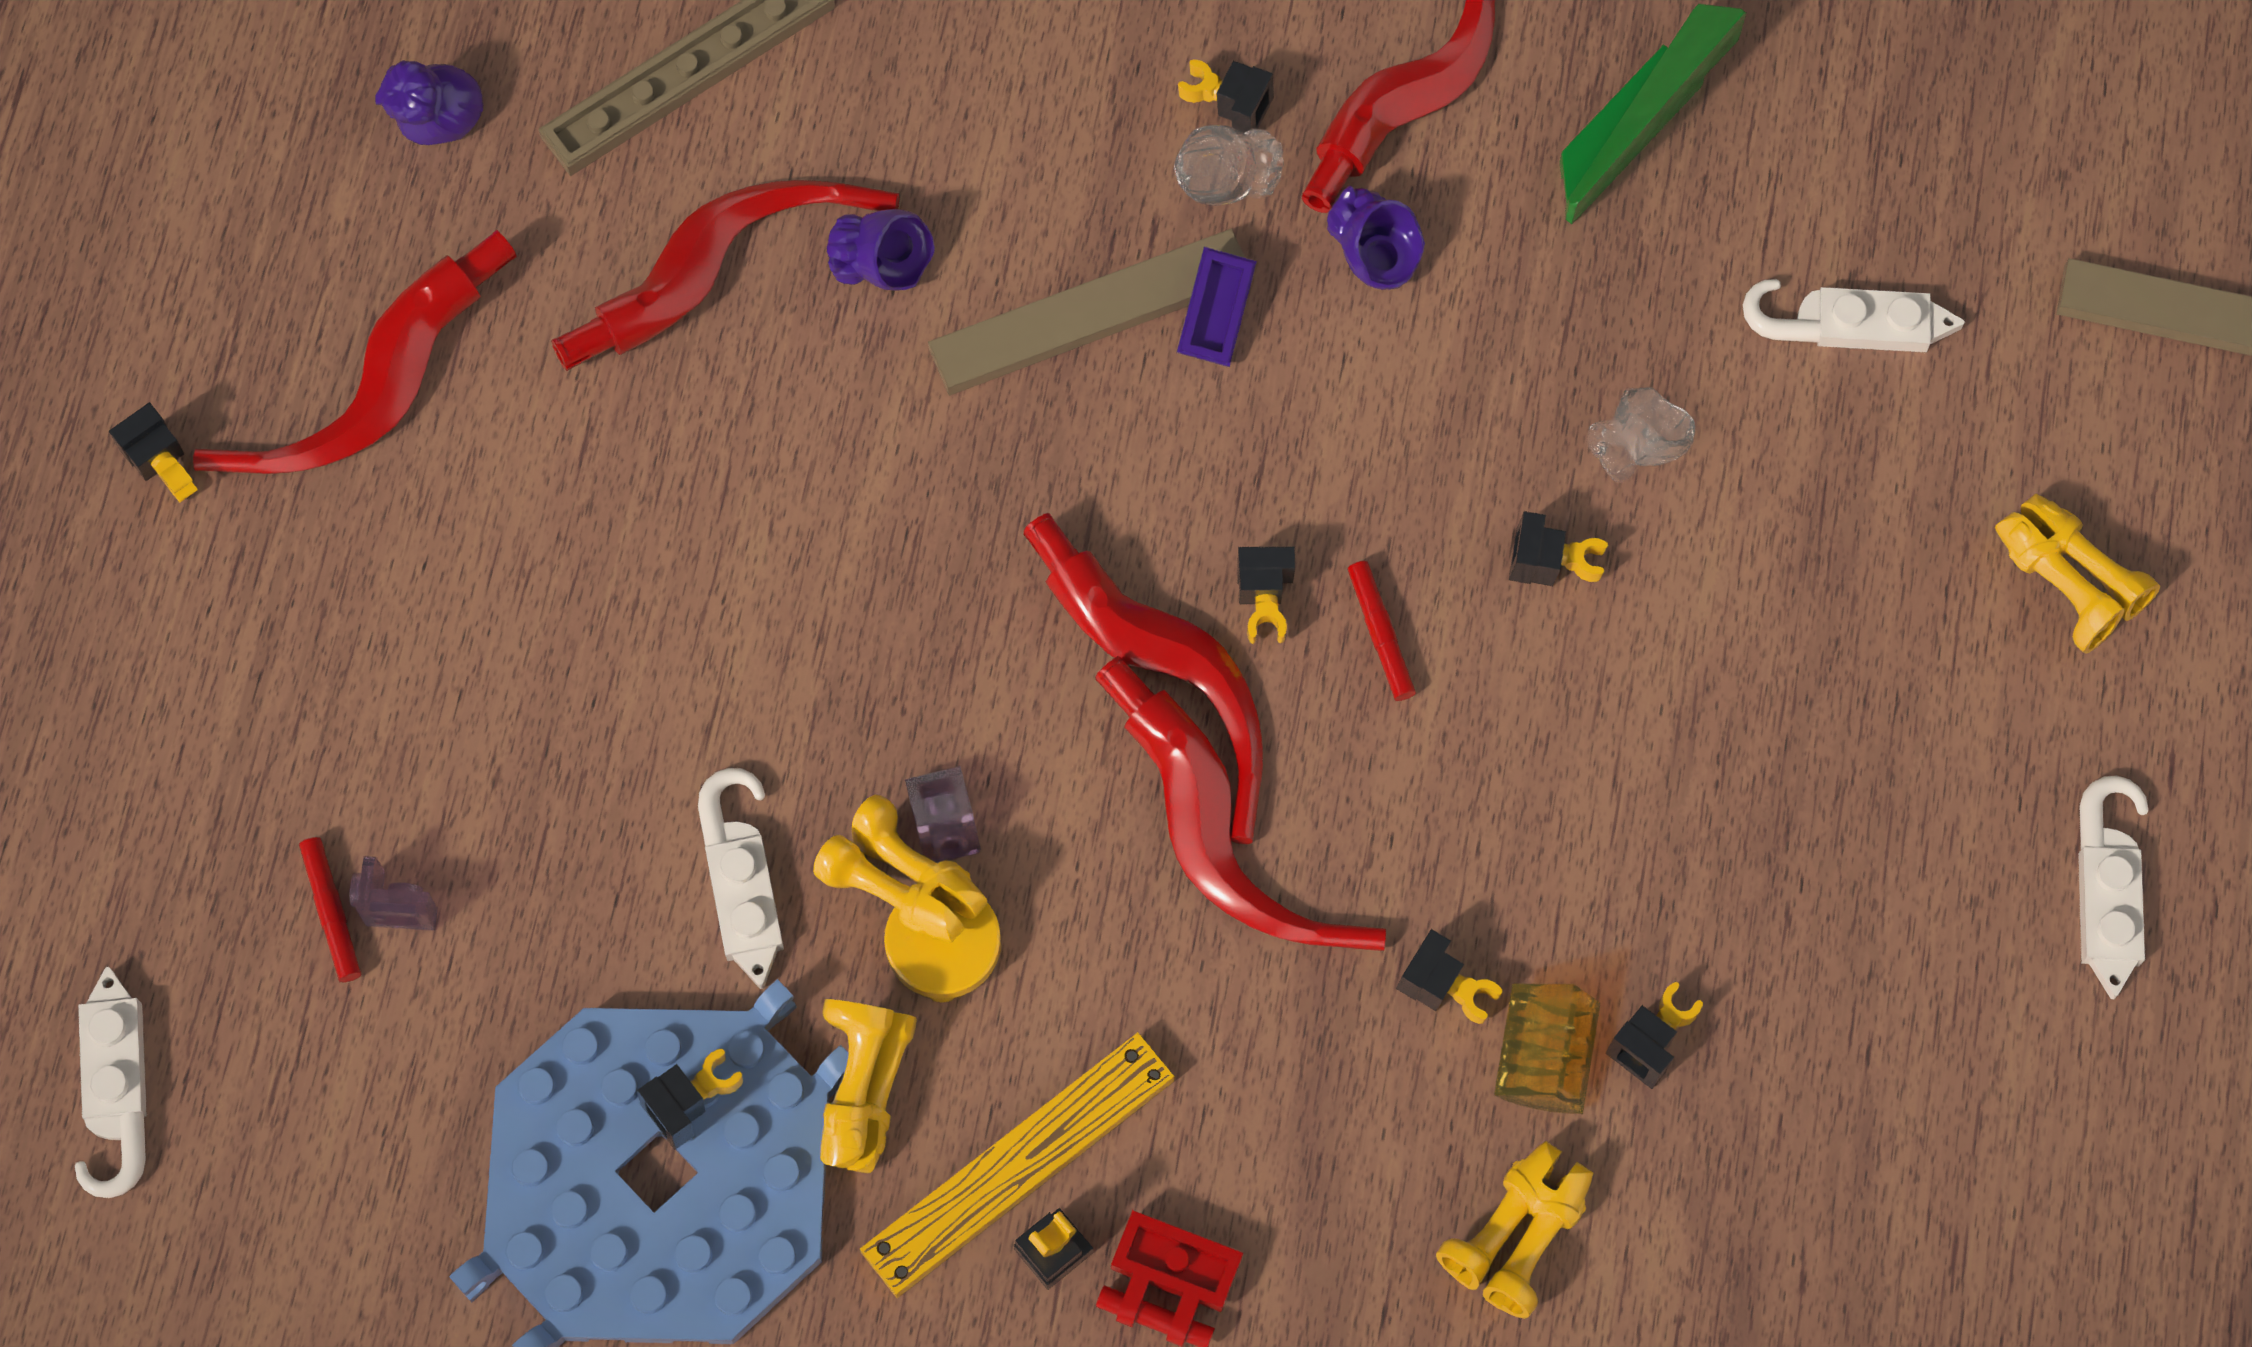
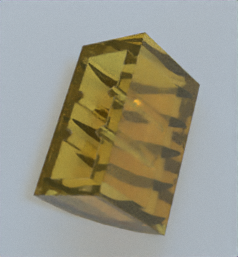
[1494,984,1601,1114]

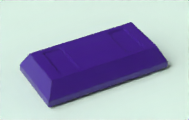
[1176,247,1257,367]

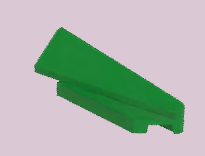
[1559,4,1747,224]

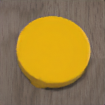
[884,900,1001,1003]

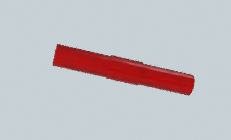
[1347,561,1416,701]
[299,837,361,983]

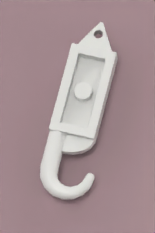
[1743,279,1965,352]
[698,768,784,989]
[2078,775,2148,999]
[75,967,147,1198]

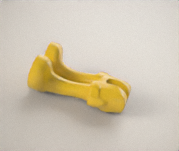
[1995,493,2160,654]
[813,794,987,943]
[820,999,917,1174]
[1436,1141,1594,1319]

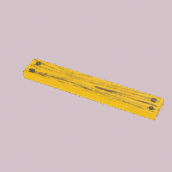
[860,1032,1174,1298]

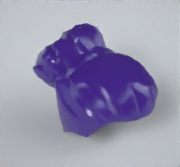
[375,60,484,145]
[1327,186,1425,290]
[827,209,935,291]

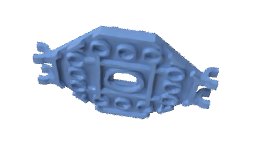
[449,979,848,1347]

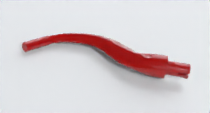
[1302,0,1495,213]
[551,180,900,371]
[193,230,517,474]
[1023,513,1263,844]
[1095,656,1386,951]

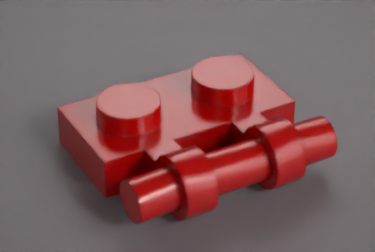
[1096,1210,1243,1347]

